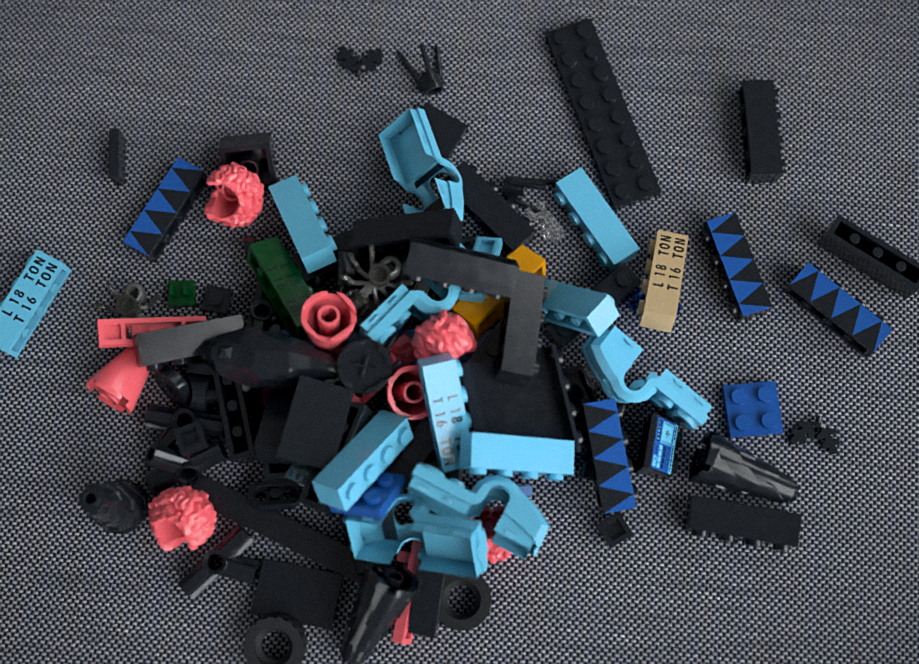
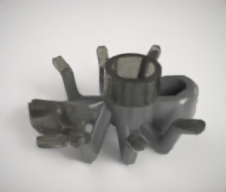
[340,244,413,315]
[95,282,161,339]

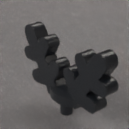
[337,46,383,77]
[789,416,840,454]

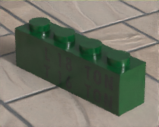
[246,236,314,339]

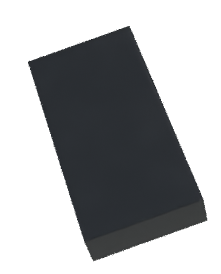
[108,128,126,185]

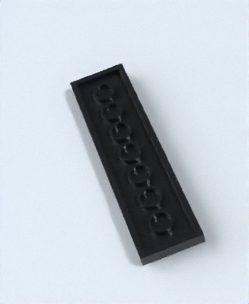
[545,18,662,211]

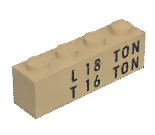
[636,230,689,333]

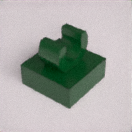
[168,280,197,308]

